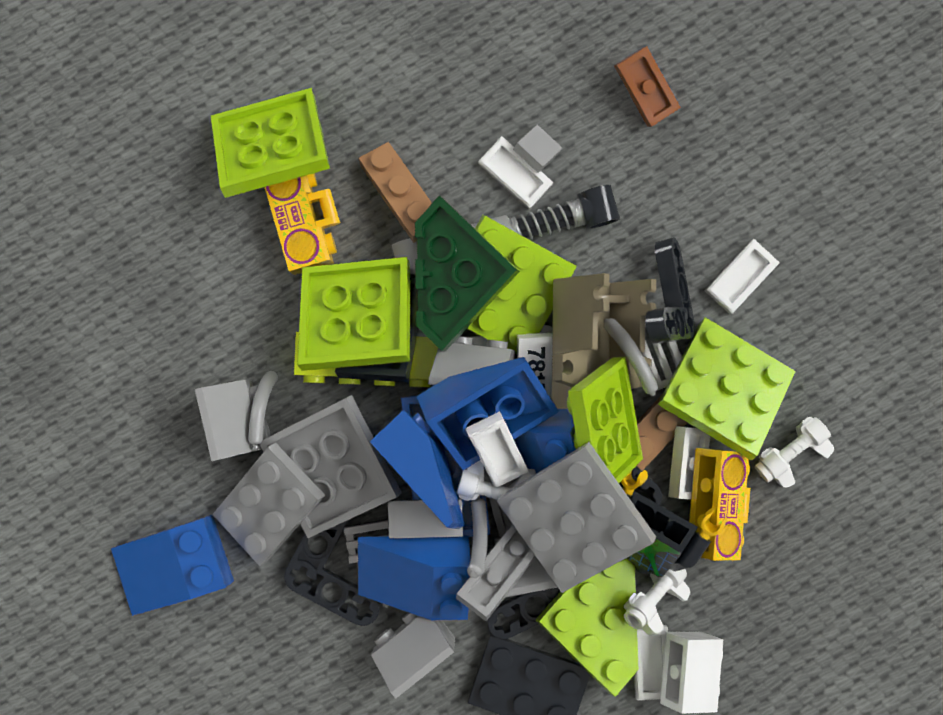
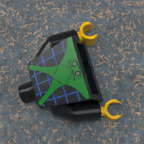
[621,470,727,577]

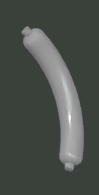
[604,318,658,396]
[248,371,278,448]
[467,495,488,578]

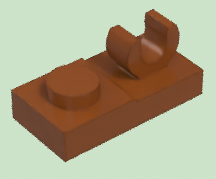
[614,46,681,127]

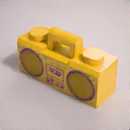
[265,173,340,275]
[689,448,750,561]

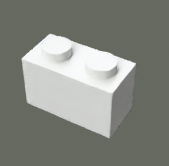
[660,632,723,714]

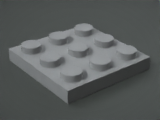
[259,395,402,538]
[497,442,656,593]

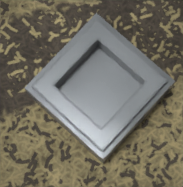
[513,125,562,173]

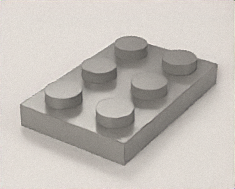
[212,443,325,566]

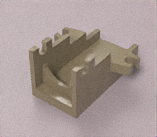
[552,273,656,409]

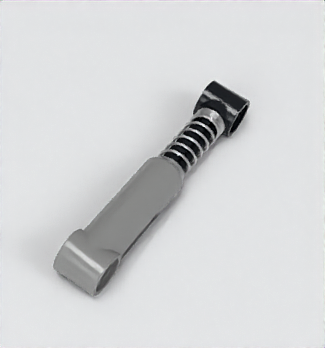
[391,185,620,278]

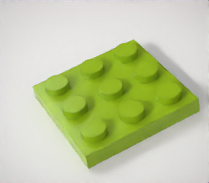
[211,88,330,198]
[467,214,577,354]
[297,257,410,371]
[658,317,796,460]
[567,357,643,483]

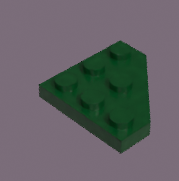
[415,195,520,352]

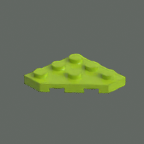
[536,558,639,697]

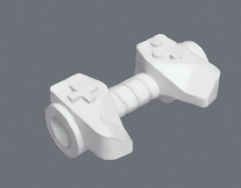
[754,417,834,487]
[456,460,536,501]
[624,569,690,636]

